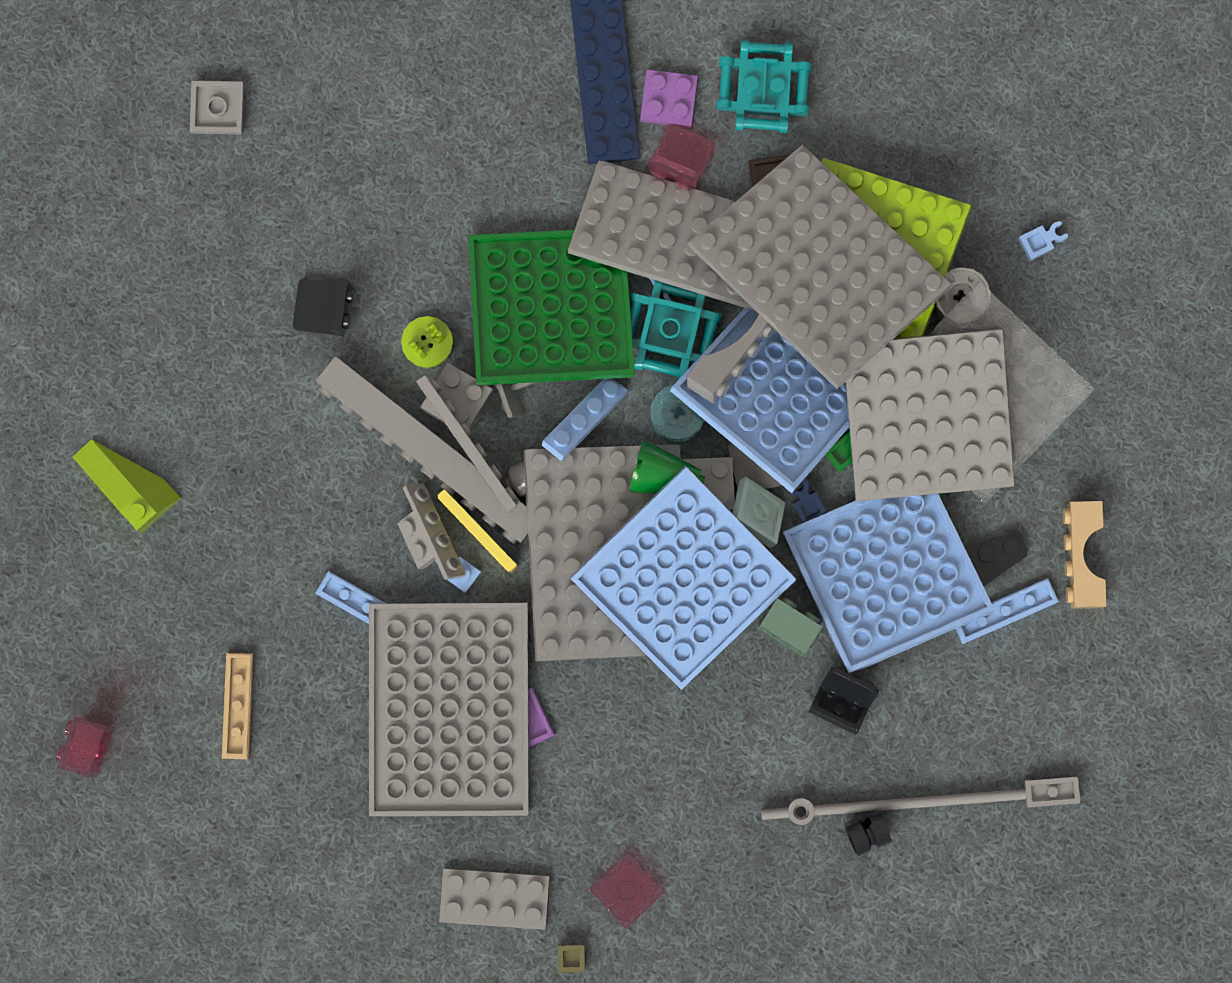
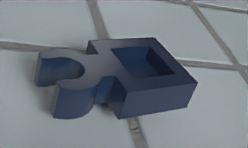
[792,479,827,523]

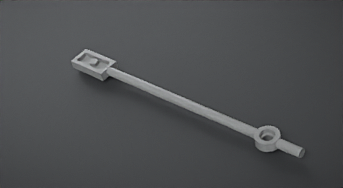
[761,777,1080,825]

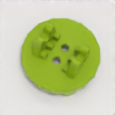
[401,316,453,369]

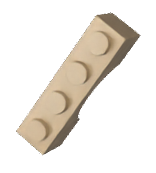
[1063,501,1106,609]

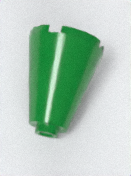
[630,441,705,494]

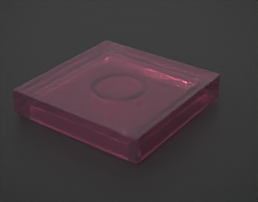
[590,853,664,929]

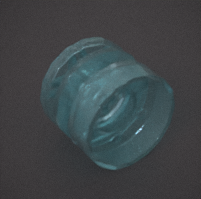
[650,385,704,444]

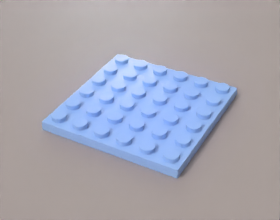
[670,308,849,493]
[570,466,796,690]
[783,494,995,674]

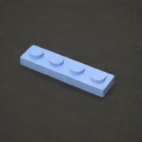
[541,378,628,461]

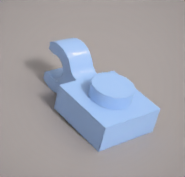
[435,557,481,593]

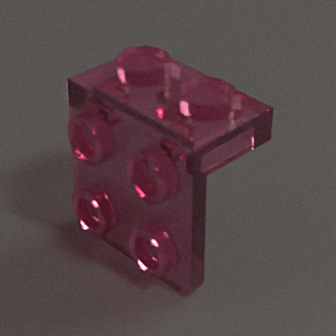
[648,124,715,189]

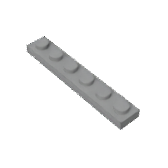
[416,375,518,512]

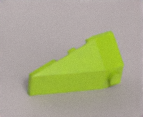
[72,439,181,533]

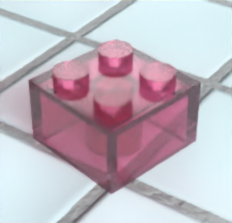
[56,716,114,778]

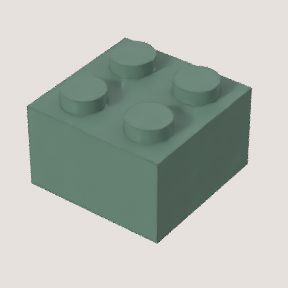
[758,597,822,656]

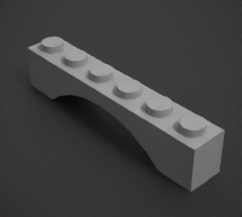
[687,314,775,404]

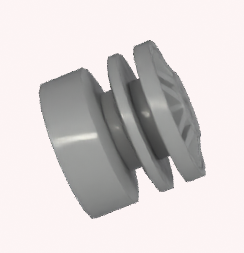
[934,267,990,327]

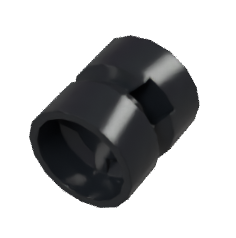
[844,810,892,856]

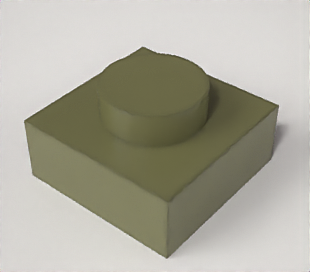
[558,944,585,973]

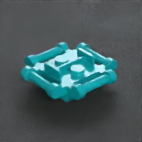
[716,39,812,134]
[629,280,722,379]

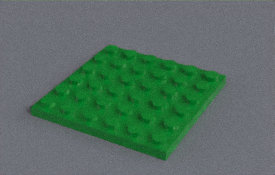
[468,230,635,385]

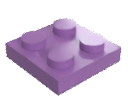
[640,70,698,128]

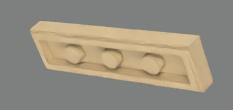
[222,653,254,759]

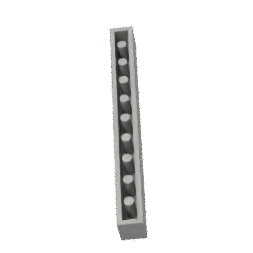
[316,356,528,544]

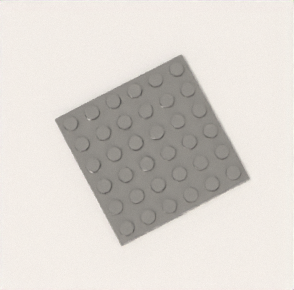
[845,328,1014,501]

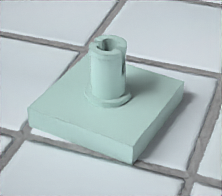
[732,477,785,548]

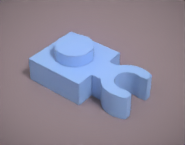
[1018,221,1068,261]

